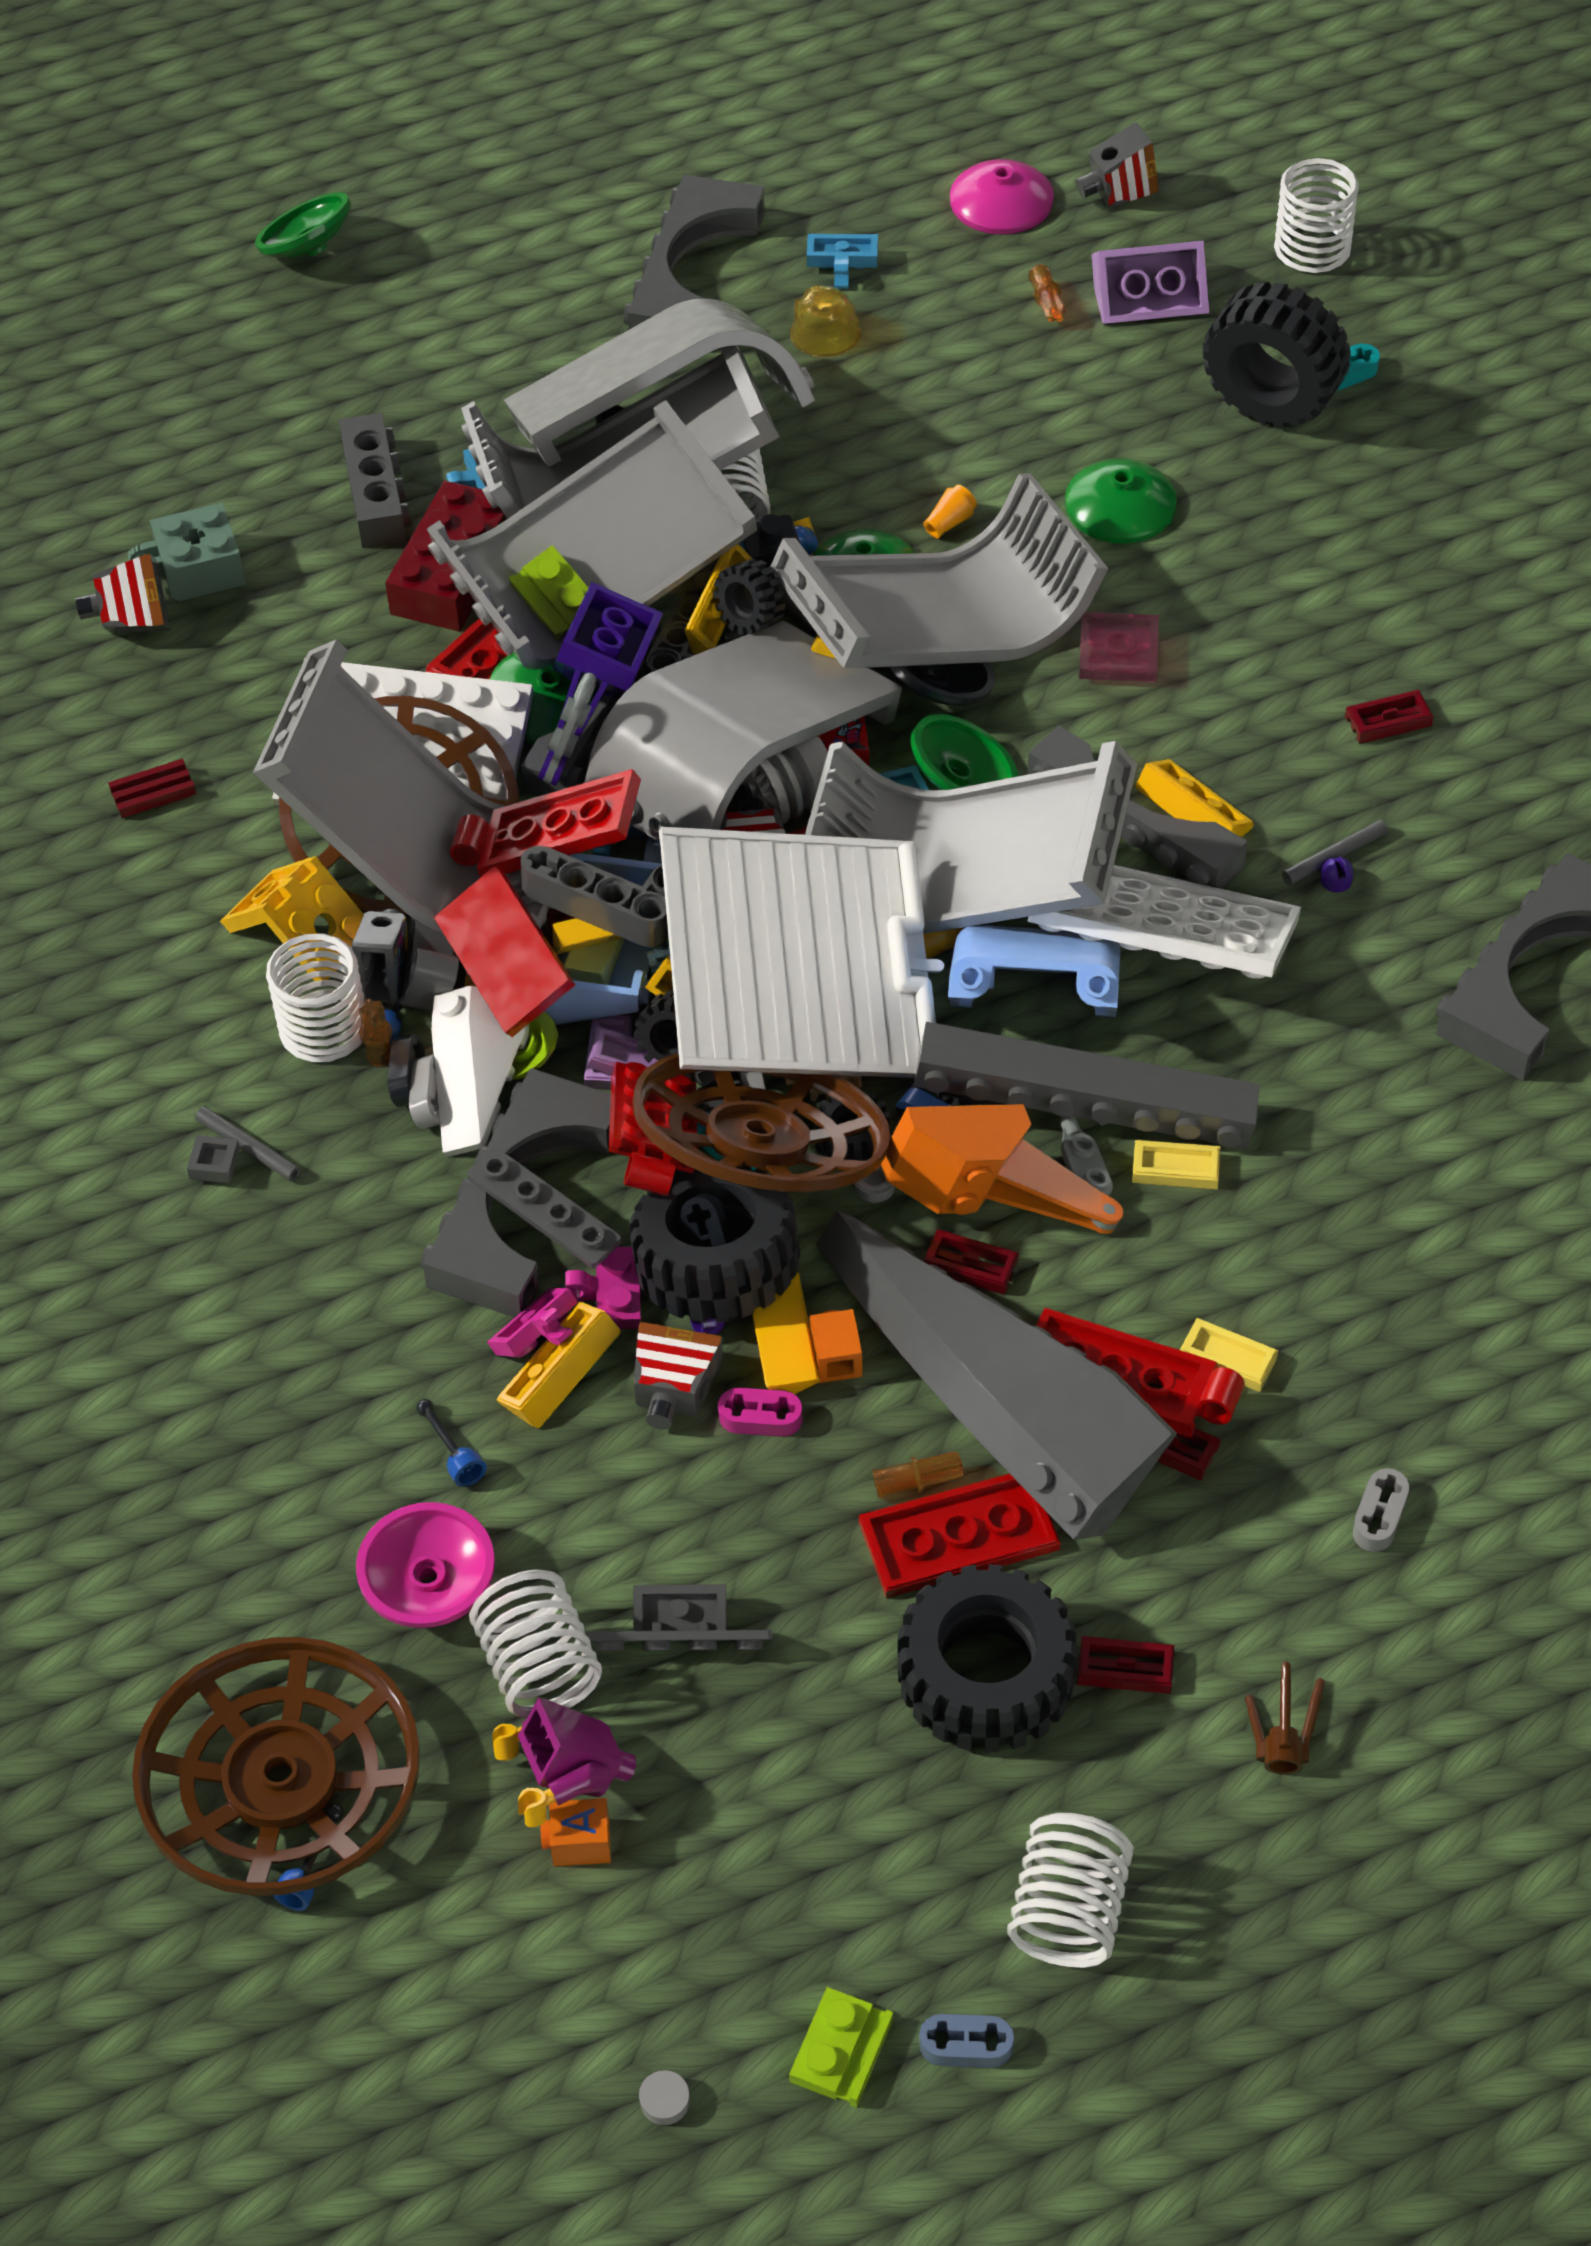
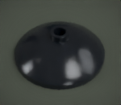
[889,662,995,706]

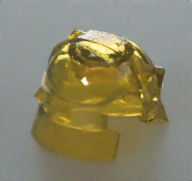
[790,285,861,357]

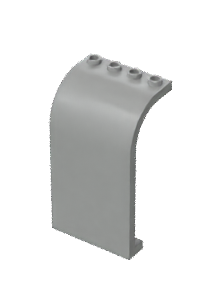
[504,298,815,467]
[461,345,780,519]
[427,399,757,670]
[770,473,1109,669]
[585,621,902,842]
[253,639,549,933]
[805,741,1137,934]

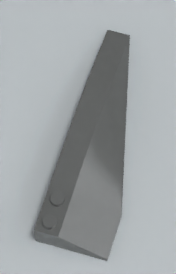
[816,1211,1177,1540]

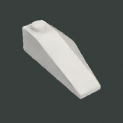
[431,986,529,1157]

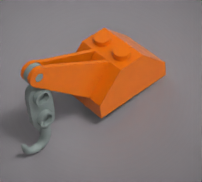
[881,1104,1123,1234]

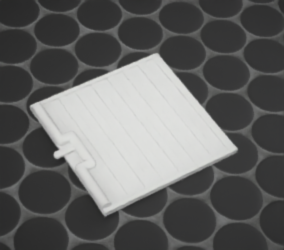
[659,827,944,1078]

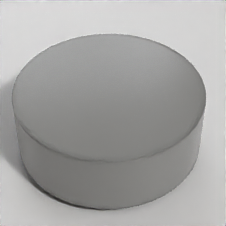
[853,1165,896,1203]
[639,2070,690,2125]

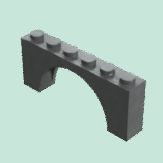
[624,175,765,353]
[1435,853,1591,1081]
[420,1068,611,1318]

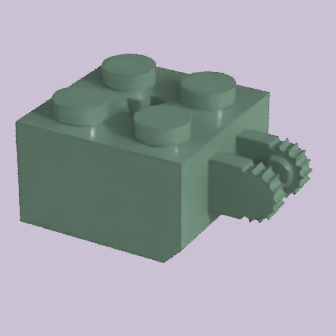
[128,502,246,601]

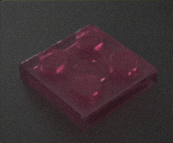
[1079,612,1159,682]

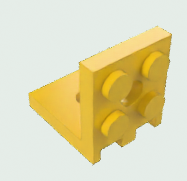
[220,856,364,981]

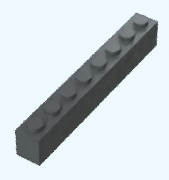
[914,1022,1260,1149]

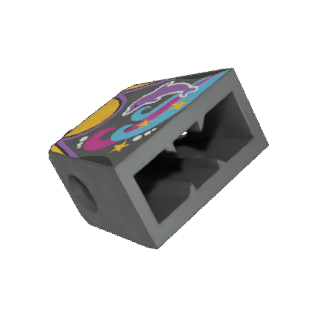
[352,909,409,1007]

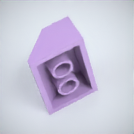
[1091,241,1209,324]

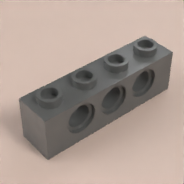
[338,413,411,548]

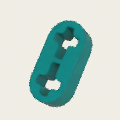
[1337,343,1380,391]

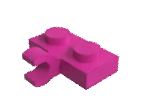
[565,1247,641,1329]
[487,1288,578,1358]

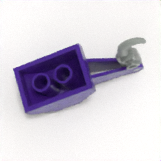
[538,582,663,786]

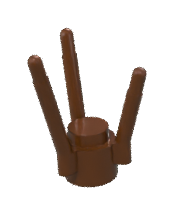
[1245,1661,1325,1774]

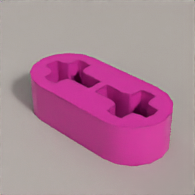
[718,1388,803,1437]

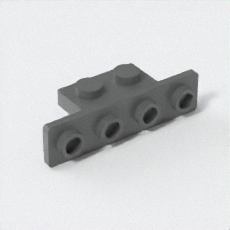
[467,1147,621,1268]
[585,1584,773,1651]

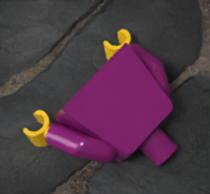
[492,1697,637,1827]

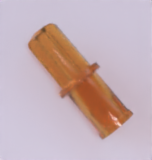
[1028,264,1066,322]
[359,998,393,1067]
[872,1451,964,1498]

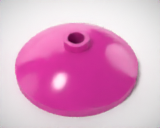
[950,159,1054,234]
[356,1502,495,1628]

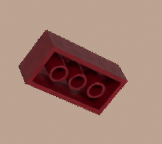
[385,480,508,632]

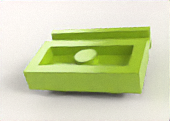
[508,545,588,640]
[789,1987,893,2108]

